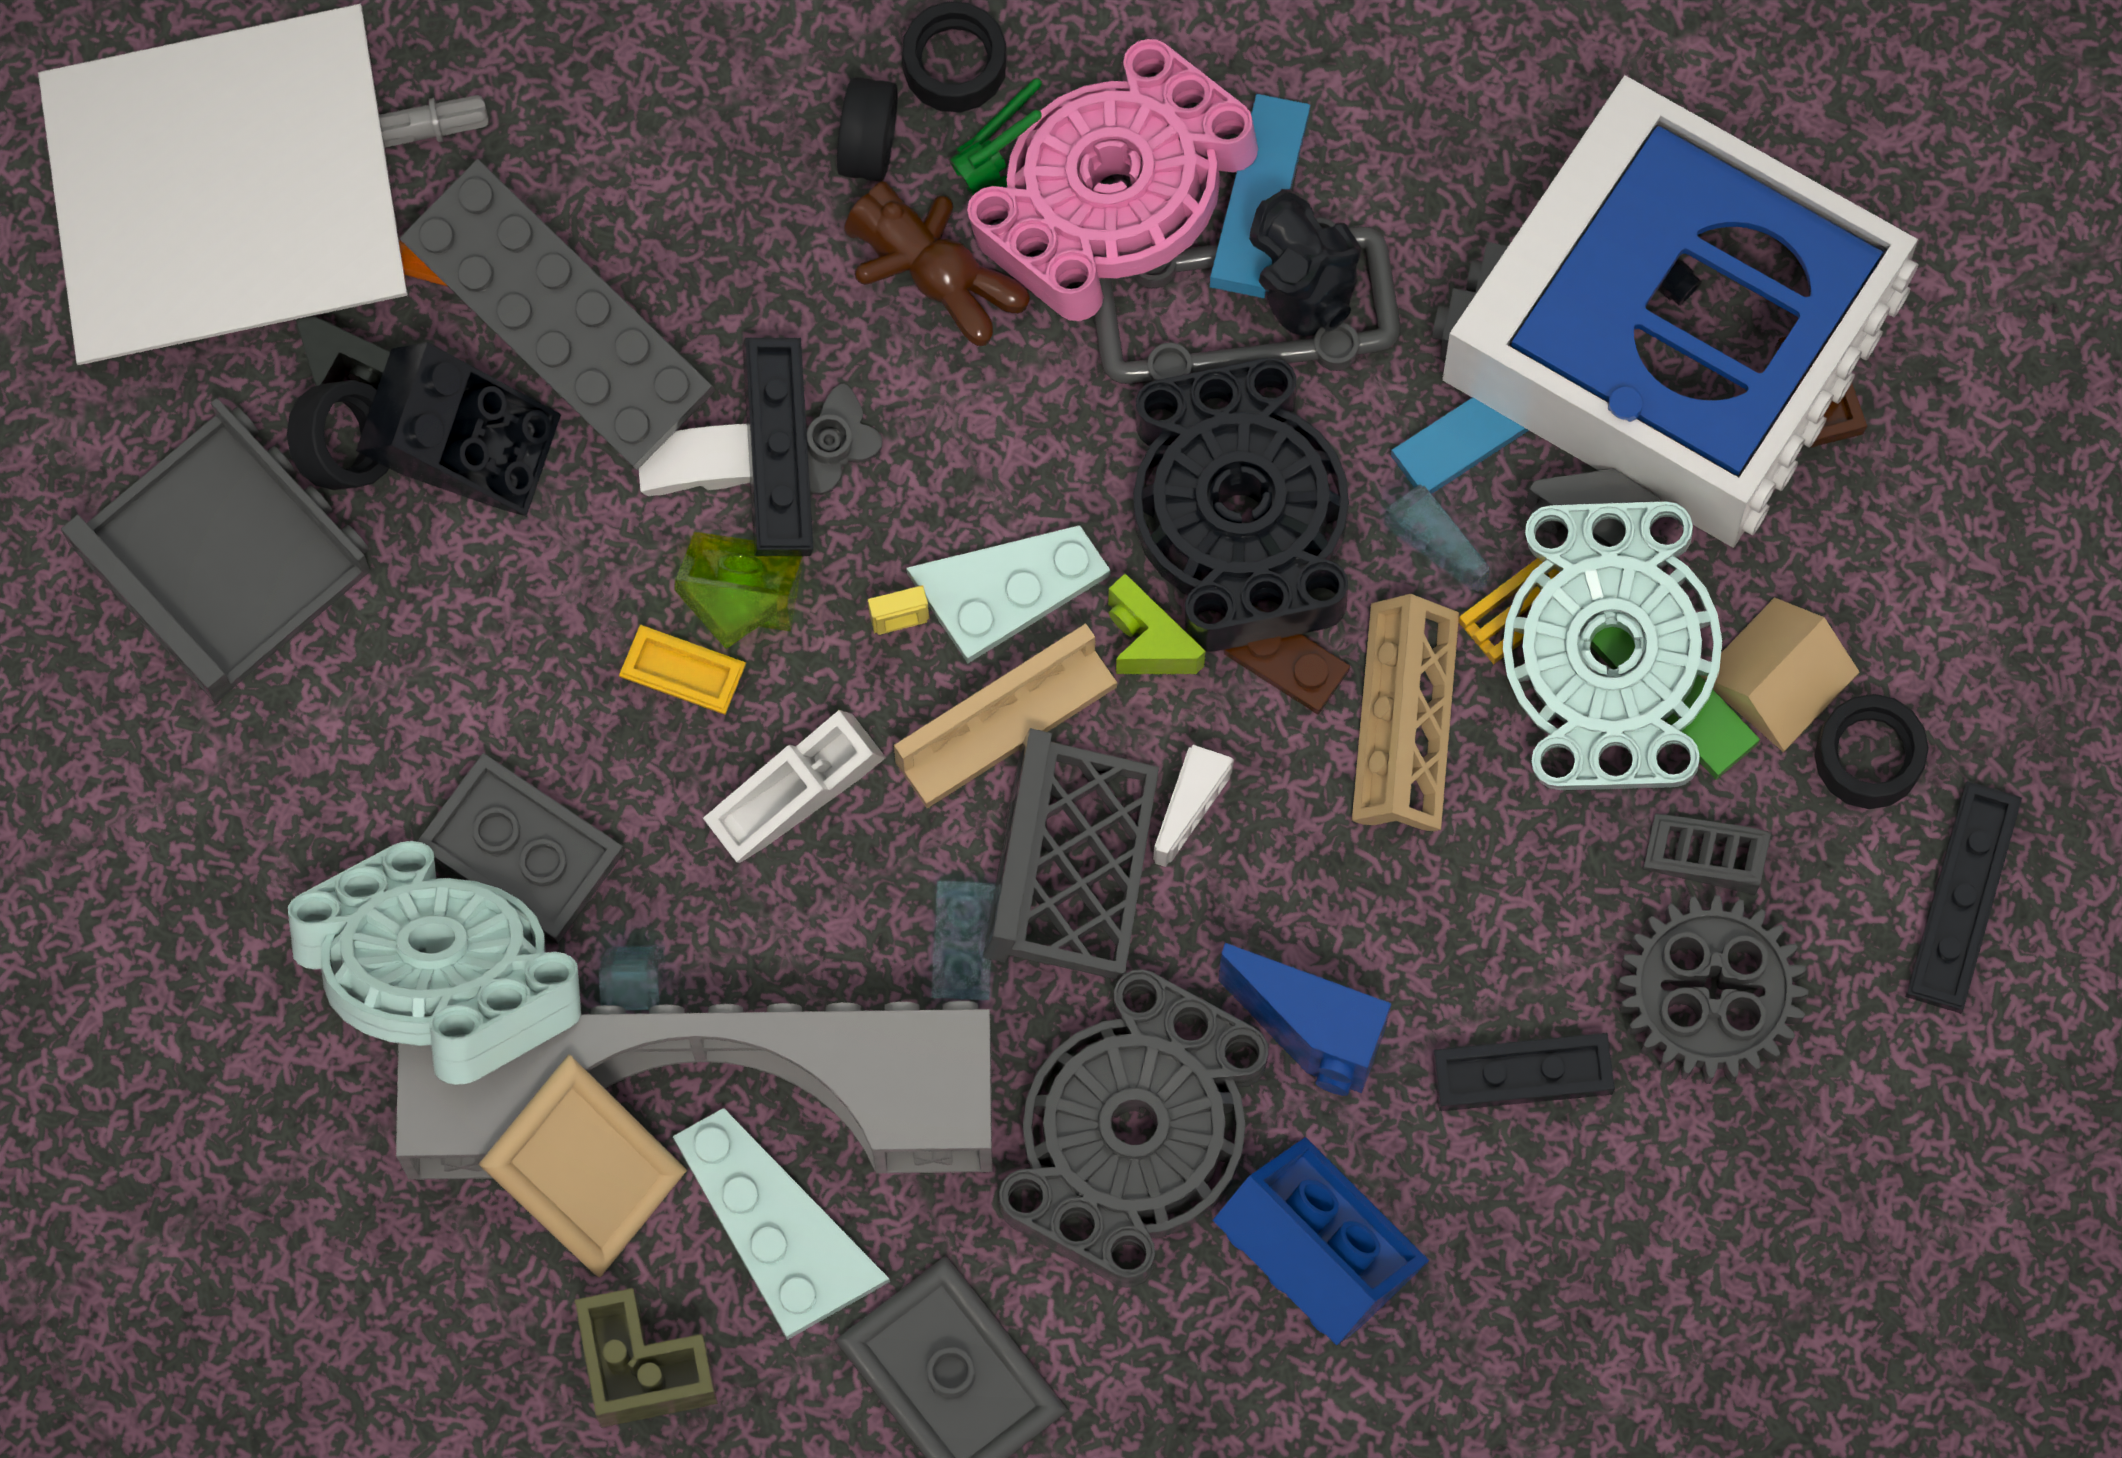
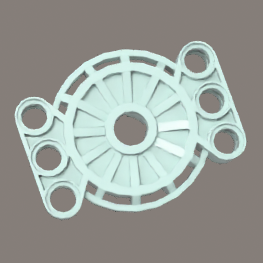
[1503,501,1722,790]
[288,841,581,1085]

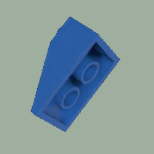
[1218,943,1392,1096]

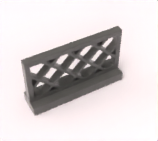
[982,728,1159,980]

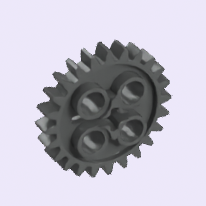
[1617,895,1809,1084]

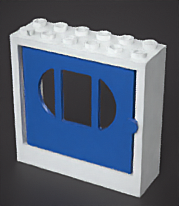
[1443,75,1919,548]

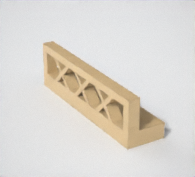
[1352,594,1459,831]
[894,623,1117,808]

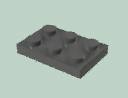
[417,753,625,944]

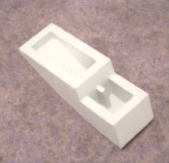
[703,710,886,863]

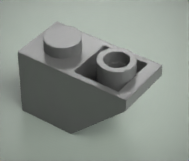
[1525,468,1661,547]

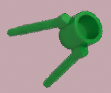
[949,78,1042,196]

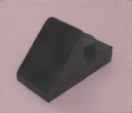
[295,316,390,390]

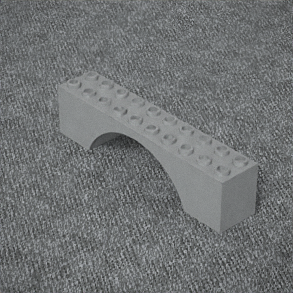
[396,1001,993,1180]

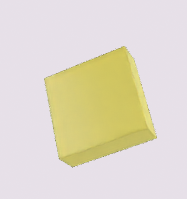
[868,585,929,635]

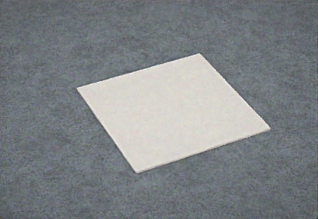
[38,4,408,365]

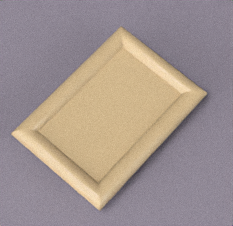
[479,1055,687,1278]

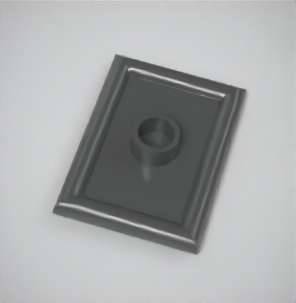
[834,1255,1069,1458]

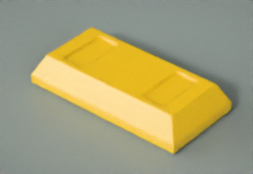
[619,625,746,715]

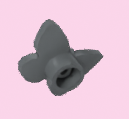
[806,384,882,495]

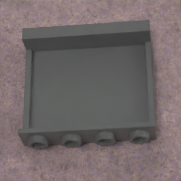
[61,398,370,703]

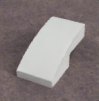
[639,424,750,496]

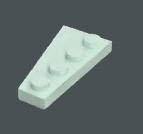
[673,1108,890,1340]

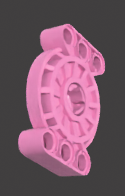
[967,39,1258,321]

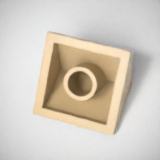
[1700,597,1860,753]

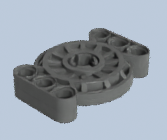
[999,969,1268,1288]

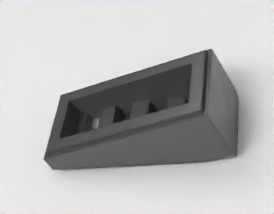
[1643,813,1771,895]

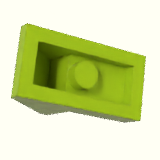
[1108,574,1205,674]

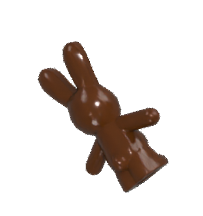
[844,181,1030,346]

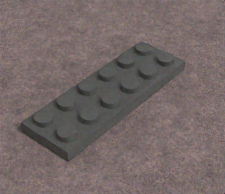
[399,159,716,470]

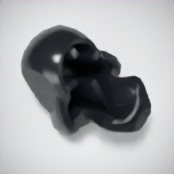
[1249,189,1362,336]

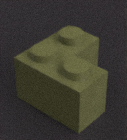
[575,1288,718,1428]

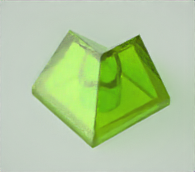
[674,532,804,649]

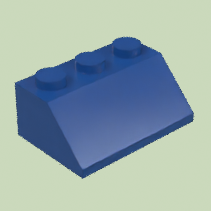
[1213,1137,1429,1345]

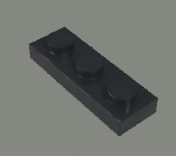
[1433,1033,1615,1111]

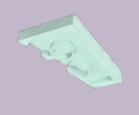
[906,525,1111,663]

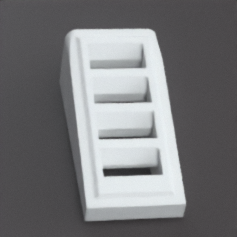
[1153,745,1234,867]

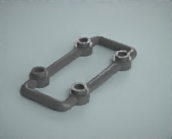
[1094,218,1401,384]

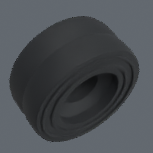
[837,77,898,181]

